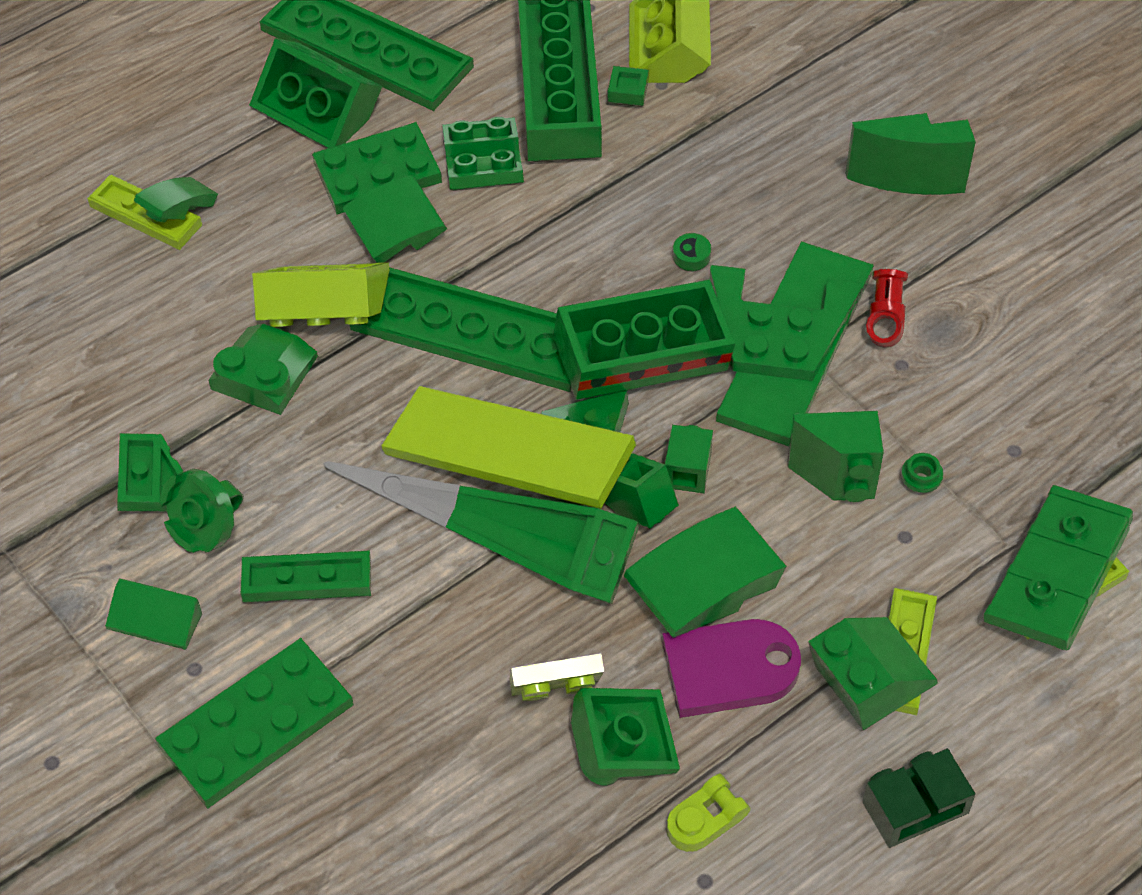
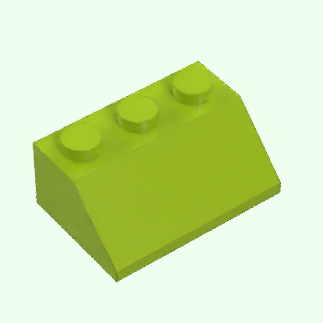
[629,0,711,83]
[252,262,389,327]

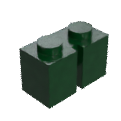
[863,748,976,848]

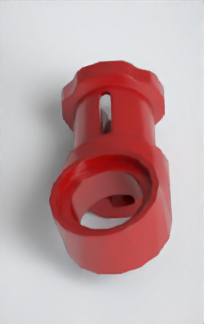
[866,269,908,348]

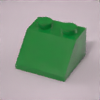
[787,411,884,502]
[808,617,938,730]

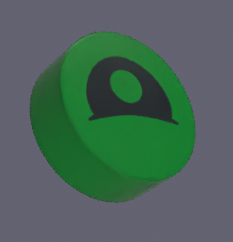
[673,233,711,271]

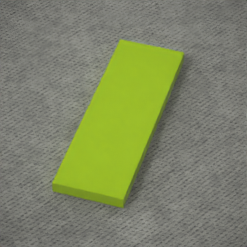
[381,386,636,509]

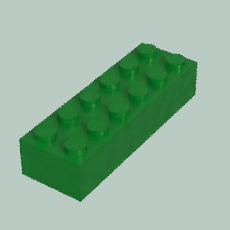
[518,0,602,161]

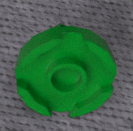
[160,469,244,553]

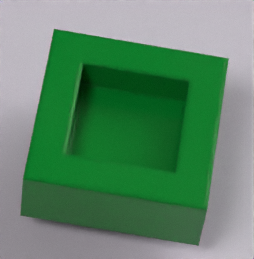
[608,66,649,106]

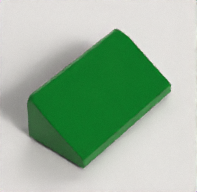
[105,578,202,650]

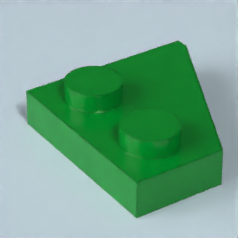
[117,433,184,511]

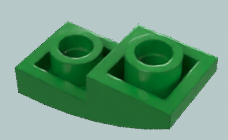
[134,177,218,223]

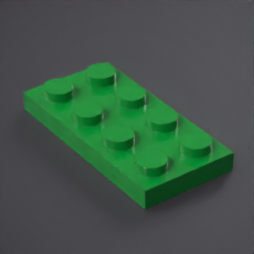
[155,638,354,809]

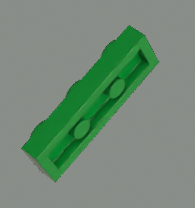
[240,550,371,602]

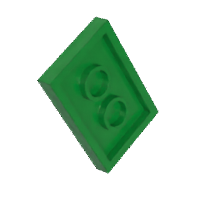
[312,122,442,215]

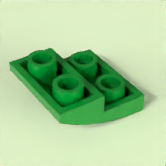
[442,117,524,190]
[342,175,448,263]

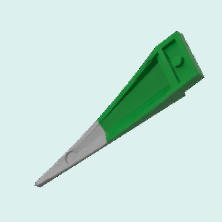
[323,461,640,604]

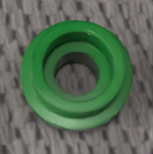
[901,453,943,493]

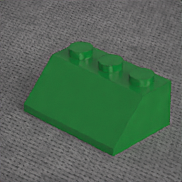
[249,38,383,148]

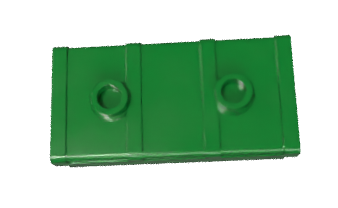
[984,485,1133,651]

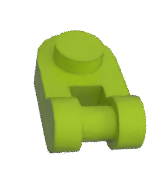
[667,773,751,852]

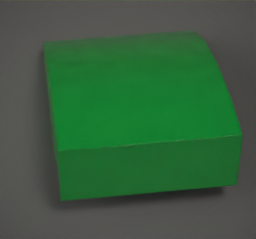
[845,113,976,195]
[623,506,787,638]

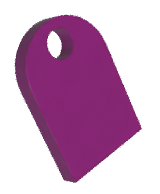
[662,619,801,718]

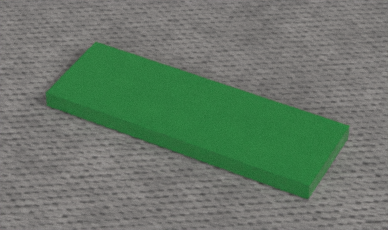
[259,0,474,111]
[716,241,874,447]
[349,267,572,392]

